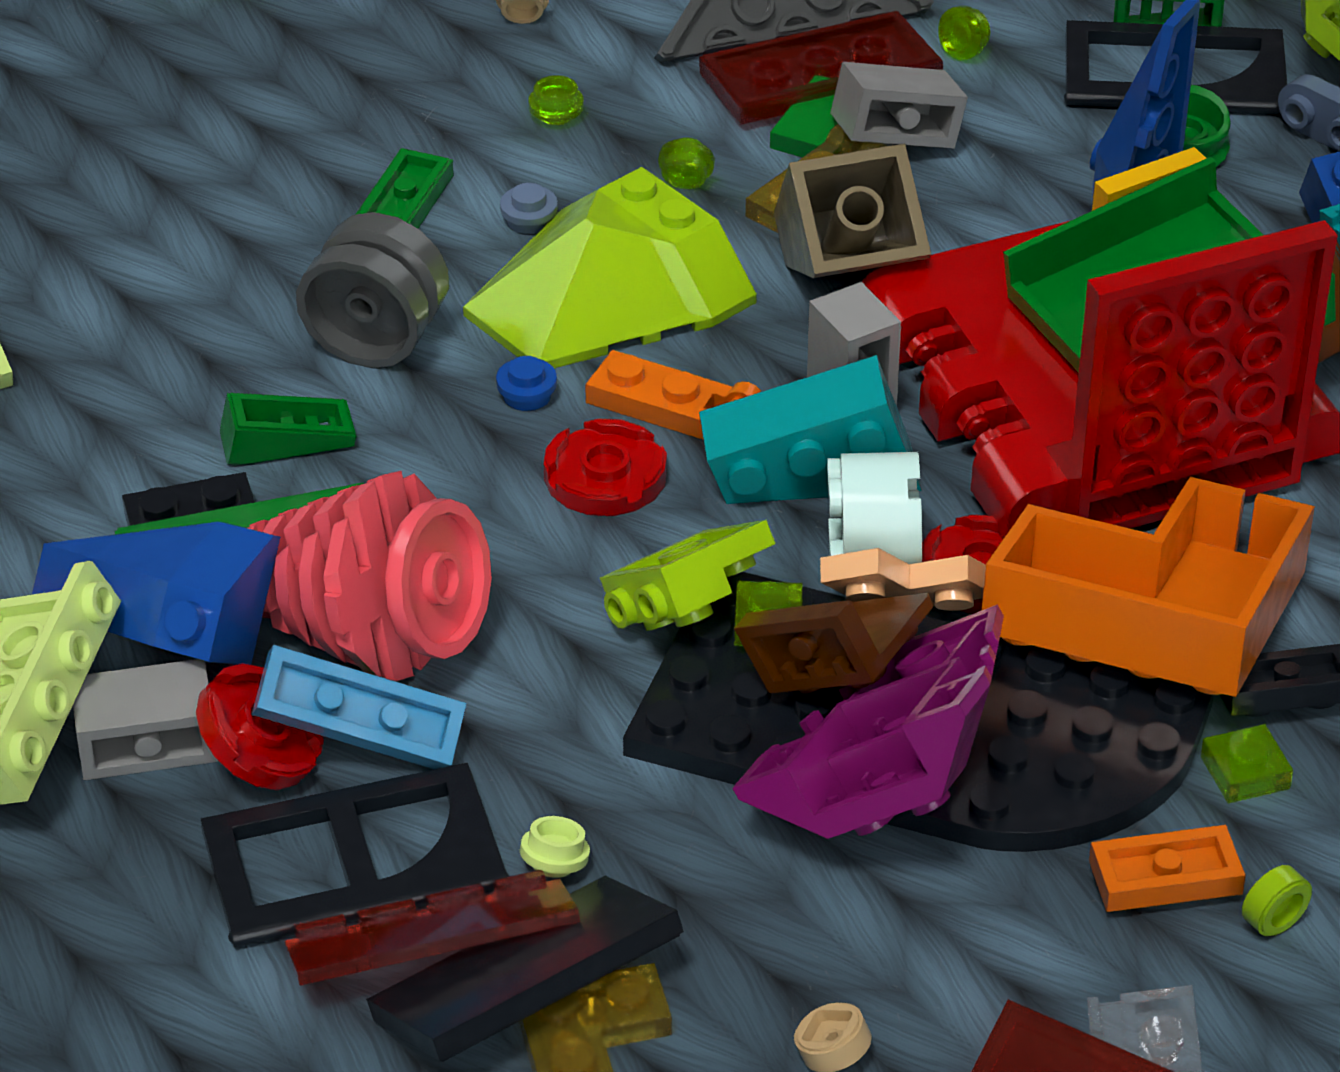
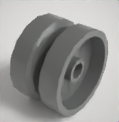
[296,212,449,368]

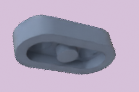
[1278,74,1340,152]

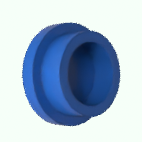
[496,356,557,411]

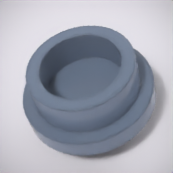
[500,183,558,234]

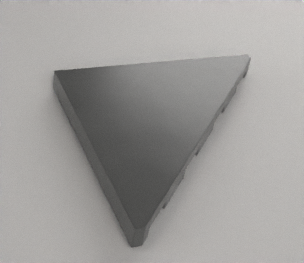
[654,0,934,63]

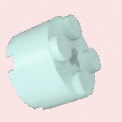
[827,452,922,564]

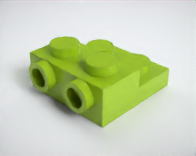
[600,520,776,631]

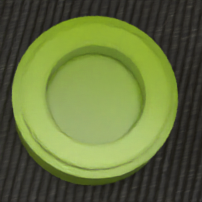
[1242,865,1312,936]

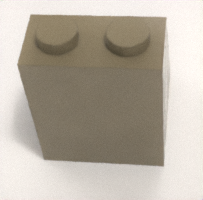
[774,143,931,278]

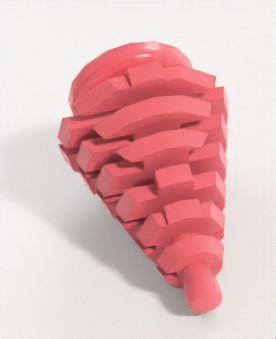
[248,471,492,682]

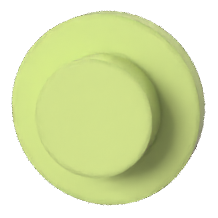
[520,816,590,878]

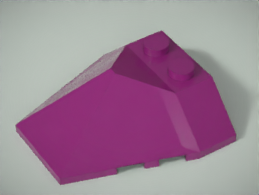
[732,604,1004,839]

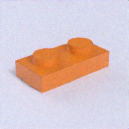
[1089,825,1246,912]

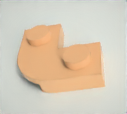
[820,548,986,611]

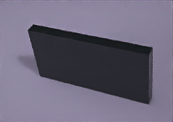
[366,875,684,1062]

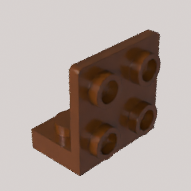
[734,593,934,694]

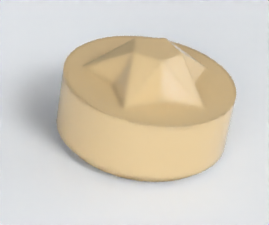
[794,1003,872,1072]

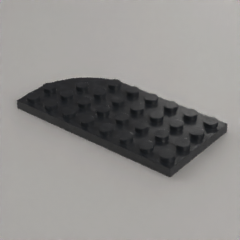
[623,572,1214,852]

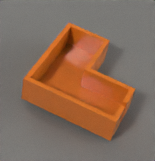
[982,477,1315,697]

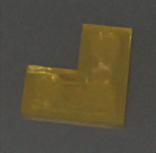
[519,963,672,1072]

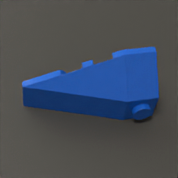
[1090,0,1200,195]
[32,522,281,665]

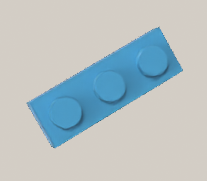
[252,645,467,769]

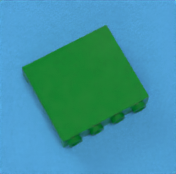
[1003,157,1336,373]

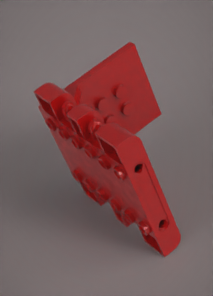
[862,220,1340,539]

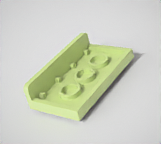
[0,561,121,805]

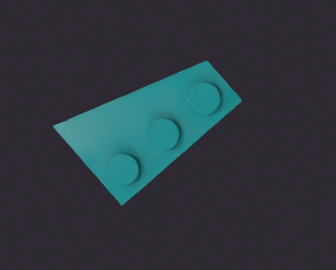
[699,355,922,504]

